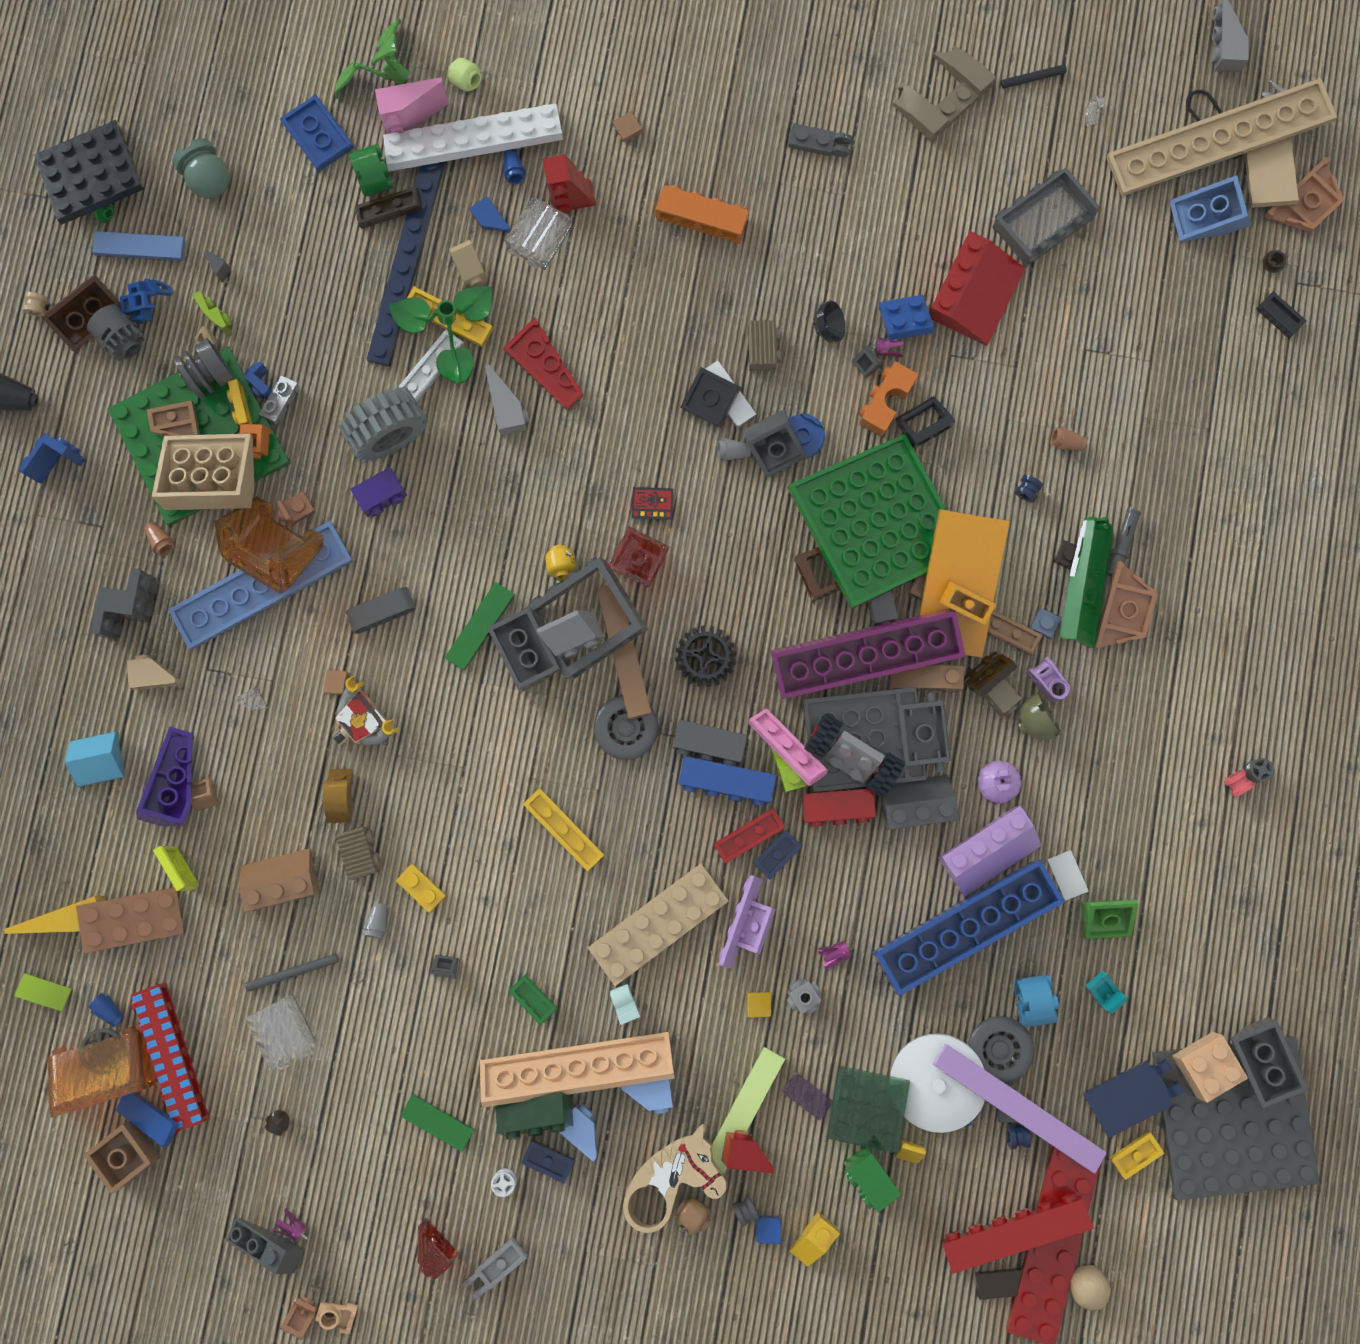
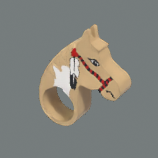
[623,1124,728,1233]

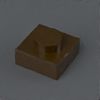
[1053,540,1077,570]

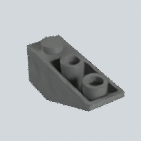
[226,1217,305,1274]

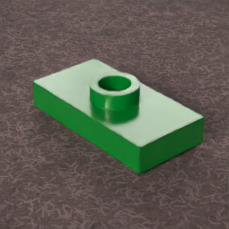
[508,974,558,1026]

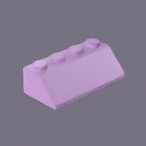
[938,806,1042,897]

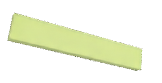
[712,1047,785,1173]

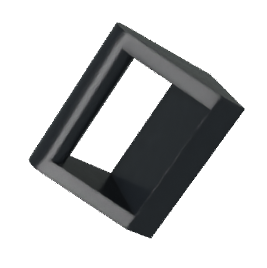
[895,396,955,449]

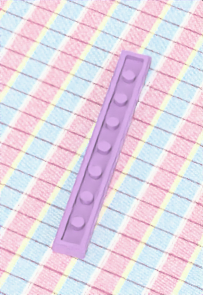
[932,1044,1107,1174]

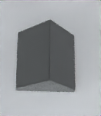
[852,346,881,378]
[430,955,459,979]

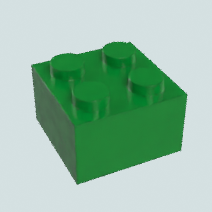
[843,1145,901,1213]

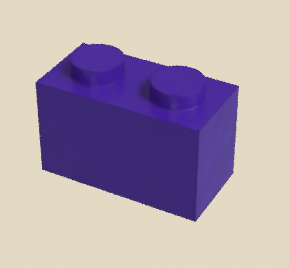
[350,467,407,517]

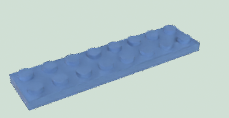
[168,521,353,650]

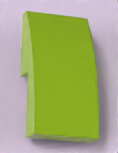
[192,291,232,336]
[14,973,72,1012]

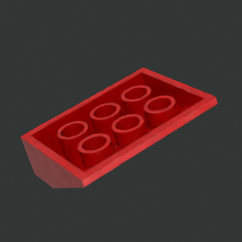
[929,231,1025,346]

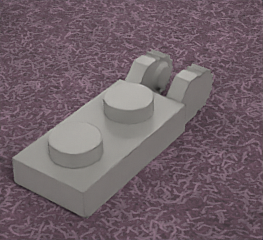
[462,1236,528,1300]

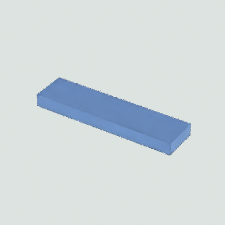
[92,231,185,261]

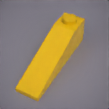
[4,896,105,934]

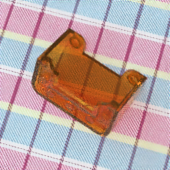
[215,496,323,594]
[47,1025,159,1118]

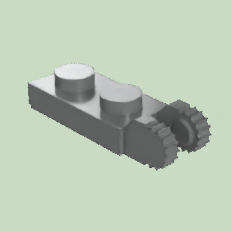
[788,123,853,157]

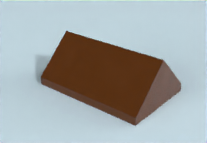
[41,274,121,352]

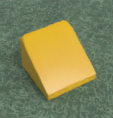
[747,992,771,1018]
[896,1140,926,1164]

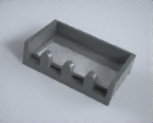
[992,167,1100,268]

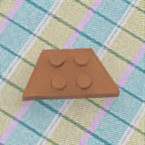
[1264,156,1344,233]
[1095,561,1158,648]

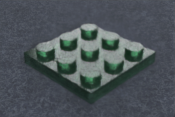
[826,1065,910,1154]

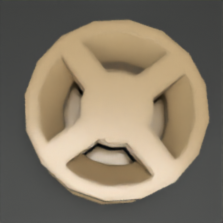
[22,292,49,318]

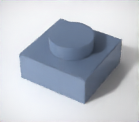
[1030,608,1061,639]

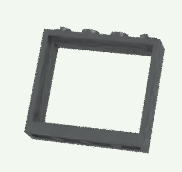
[524,557,648,679]

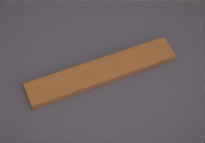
[908,575,1043,656]
[596,585,651,720]

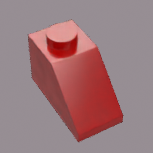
[721,1130,774,1174]

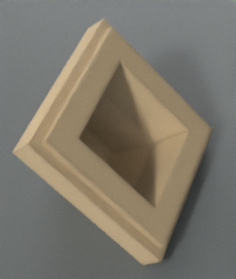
[194,326,218,345]

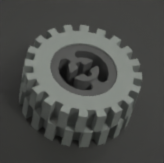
[339,387,428,463]

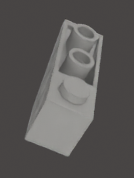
[1212,0,1249,72]

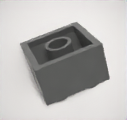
[744,409,807,477]

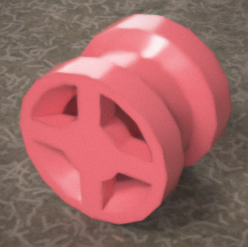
[1223,769,1255,797]

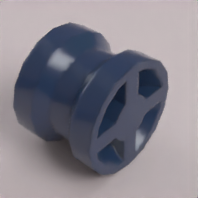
[1014,475,1043,502]
[1006,1124,1031,1149]

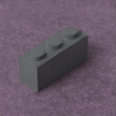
[673,719,747,766]

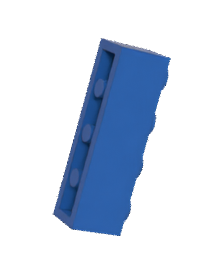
[679,756,776,807]

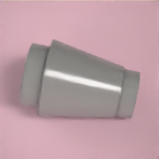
[717,438,751,461]
[362,903,387,939]

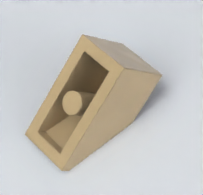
[449,240,487,288]
[127,655,183,691]

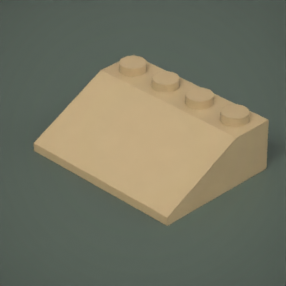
[152,434,255,510]

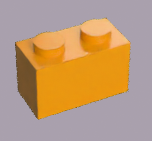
[939,581,996,625]

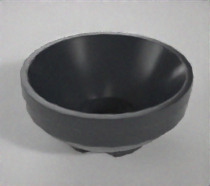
[813,300,845,343]

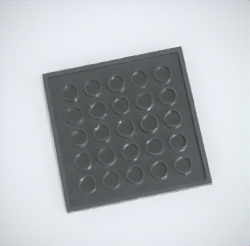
[1152,1036,1320,1200]

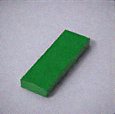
[400,1094,475,1152]

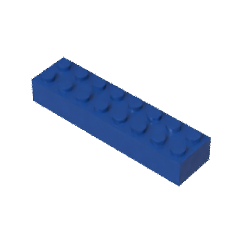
[872,860,1065,996]

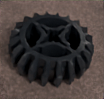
[675,625,737,688]

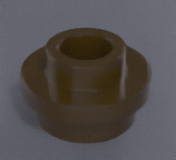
[1263,250,1286,273]

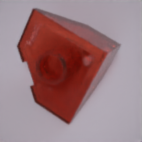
[417,1218,459,1280]

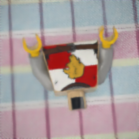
[332,675,400,746]

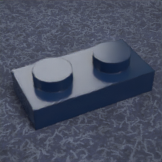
[753,830,803,880]
[521,1139,575,1184]

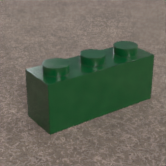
[496,1093,574,1140]

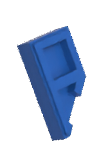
[469,197,511,233]

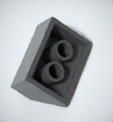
[487,607,560,693]
[880,775,959,830]
[1230,1017,1308,1109]

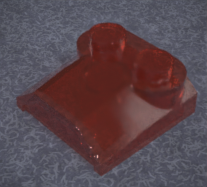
[609,526,670,588]

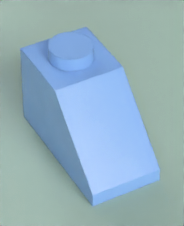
[621,1079,673,1114]
[559,1103,598,1161]

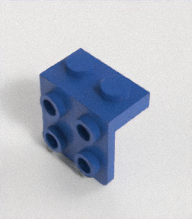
[19,433,85,484]

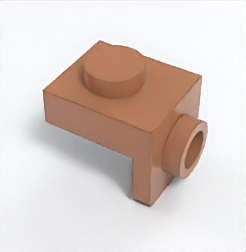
[280,1296,317,1340]

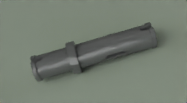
[1107,508,1141,576]

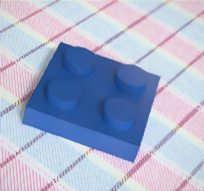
[879,295,934,341]

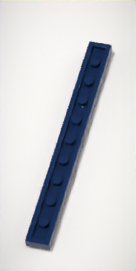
[366,161,446,367]

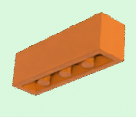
[656,185,749,244]

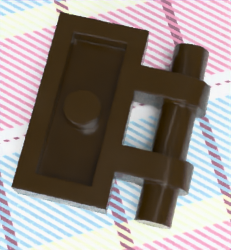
[963,651,1017,697]

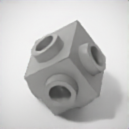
[786,978,822,1015]

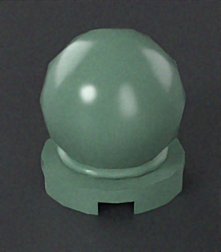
[172,138,230,199]

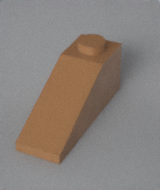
[889,665,964,692]

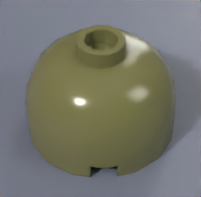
[1017,693,1061,741]

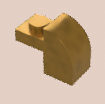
[323,769,354,823]

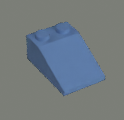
[1169,175,1251,242]

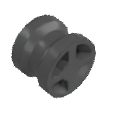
[1245,758,1275,783]
[732,1196,760,1227]

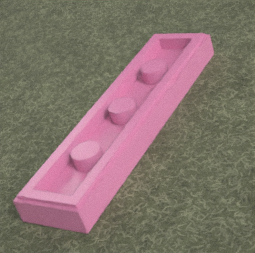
[748,708,828,786]

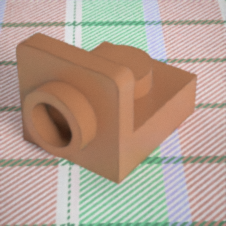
[276,491,316,526]

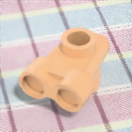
[315,1302,358,1335]

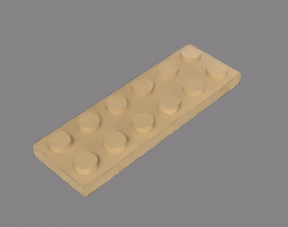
[587,863,729,986]

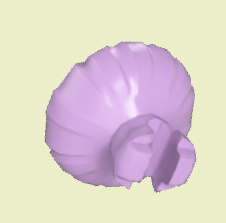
[977,760,1022,804]

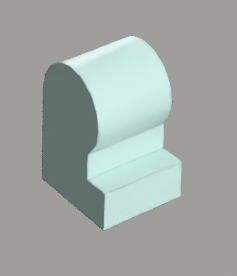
[610,984,641,1025]

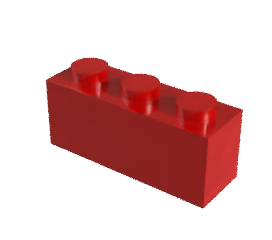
[801,789,876,827]

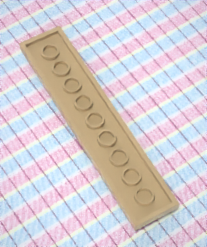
[1106,78,1337,196]

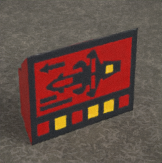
[632,487,673,520]

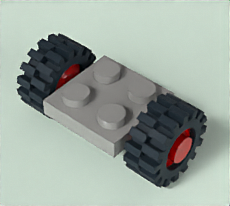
[804,713,905,798]

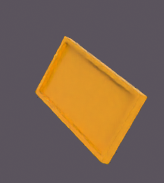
[919,509,1010,658]

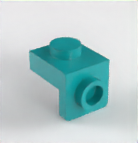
[1085,971,1128,1014]

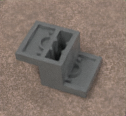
[90,568,158,641]

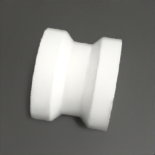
[491,1168,517,1197]

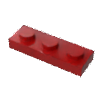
[713,808,785,864]

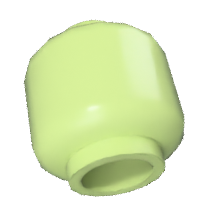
[448,58,481,92]

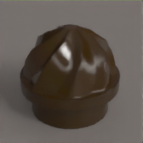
[264,1110,289,1136]

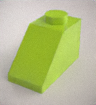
[771,748,808,793]

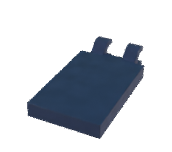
[1083,1058,1185,1138]

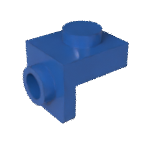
[244,361,272,399]

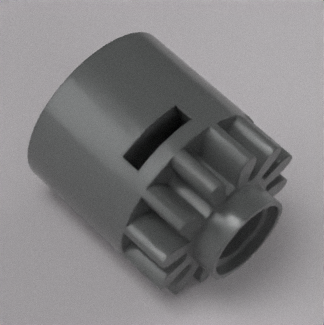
[87,305,145,361]

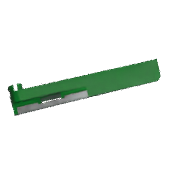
[1060,517,1113,648]

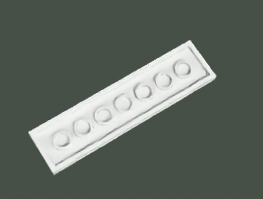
[383,103,563,171]

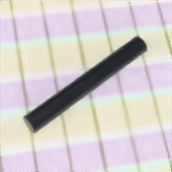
[1001,64,1067,89]

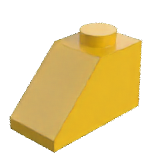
[789,1211,840,1267]

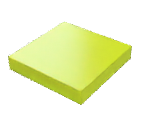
[153,846,199,891]

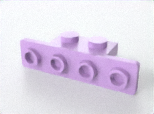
[719,875,776,969]

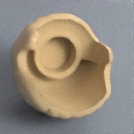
[1070,1265,1111,1311]

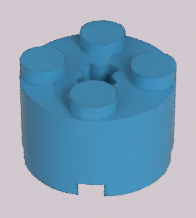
[1014,975,1059,1027]

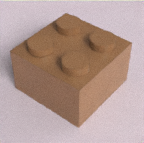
[83,1121,161,1194]

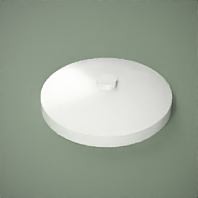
[890,1033,985,1133]

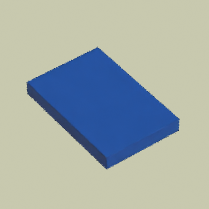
[279,94,354,172]

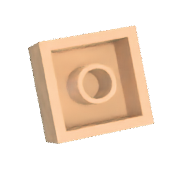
[1172,1032,1248,1103]

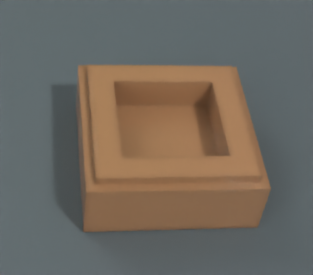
[612,111,642,143]

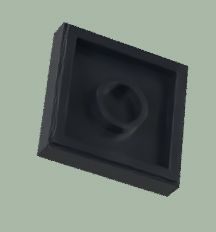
[680,367,741,428]

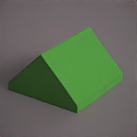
[1081,900,1138,939]

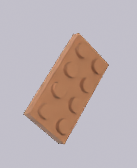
[76,887,184,954]

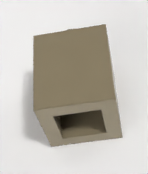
[983,679,1022,716]

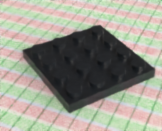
[34,120,144,225]

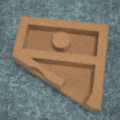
[147,400,200,436]

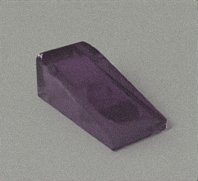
[782,1071,834,1121]

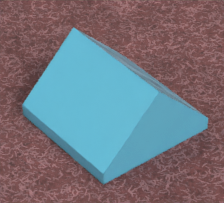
[64,732,125,787]

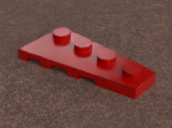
[503,317,583,411]

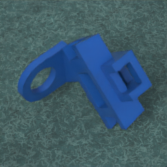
[120,279,173,324]

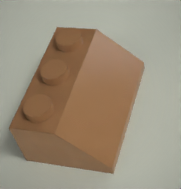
[239,848,321,912]

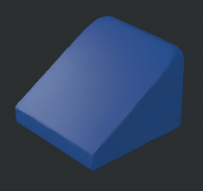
[755,1216,781,1244]

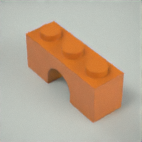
[859,361,919,438]

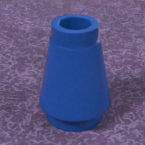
[504,149,526,184]
[88,993,125,1027]

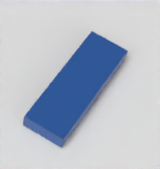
[116,1088,179,1147]

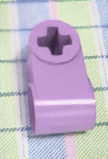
[1027,657,1070,702]

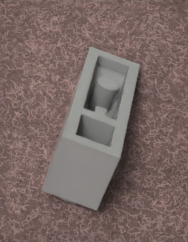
[485,364,530,436]

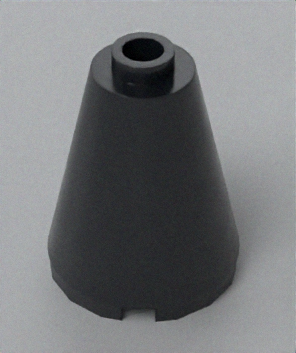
[0,373,38,411]

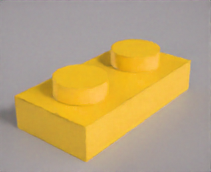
[227,379,252,425]
[396,863,447,913]
[1109,1131,1165,1180]

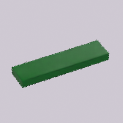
[444,582,515,671]

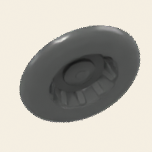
[594,695,659,760]
[968,1016,1034,1084]

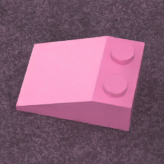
[375,77,449,134]

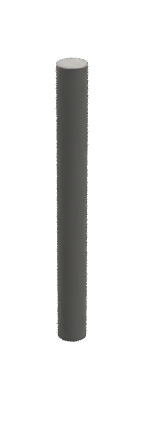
[245,953,339,992]

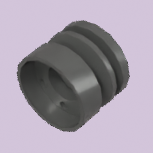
[173,338,235,400]

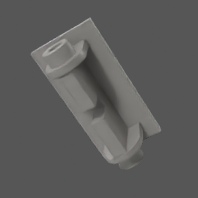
[259,376,299,425]

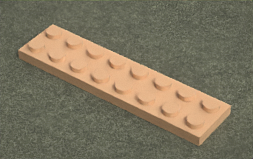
[480,1032,674,1107]

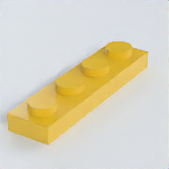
[407,286,493,348]
[523,788,605,872]

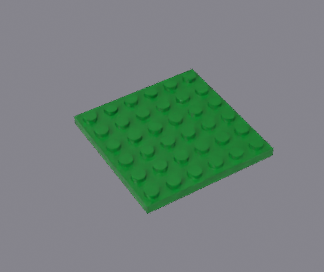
[107,346,291,527]
[787,434,946,609]

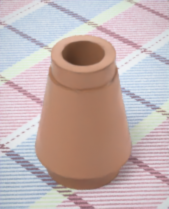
[1050,427,1087,451]
[144,522,175,556]

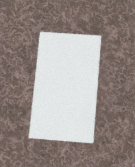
[1047,850,1088,901]

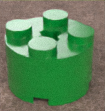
[349,143,394,197]

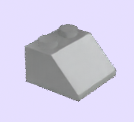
[536,610,604,659]

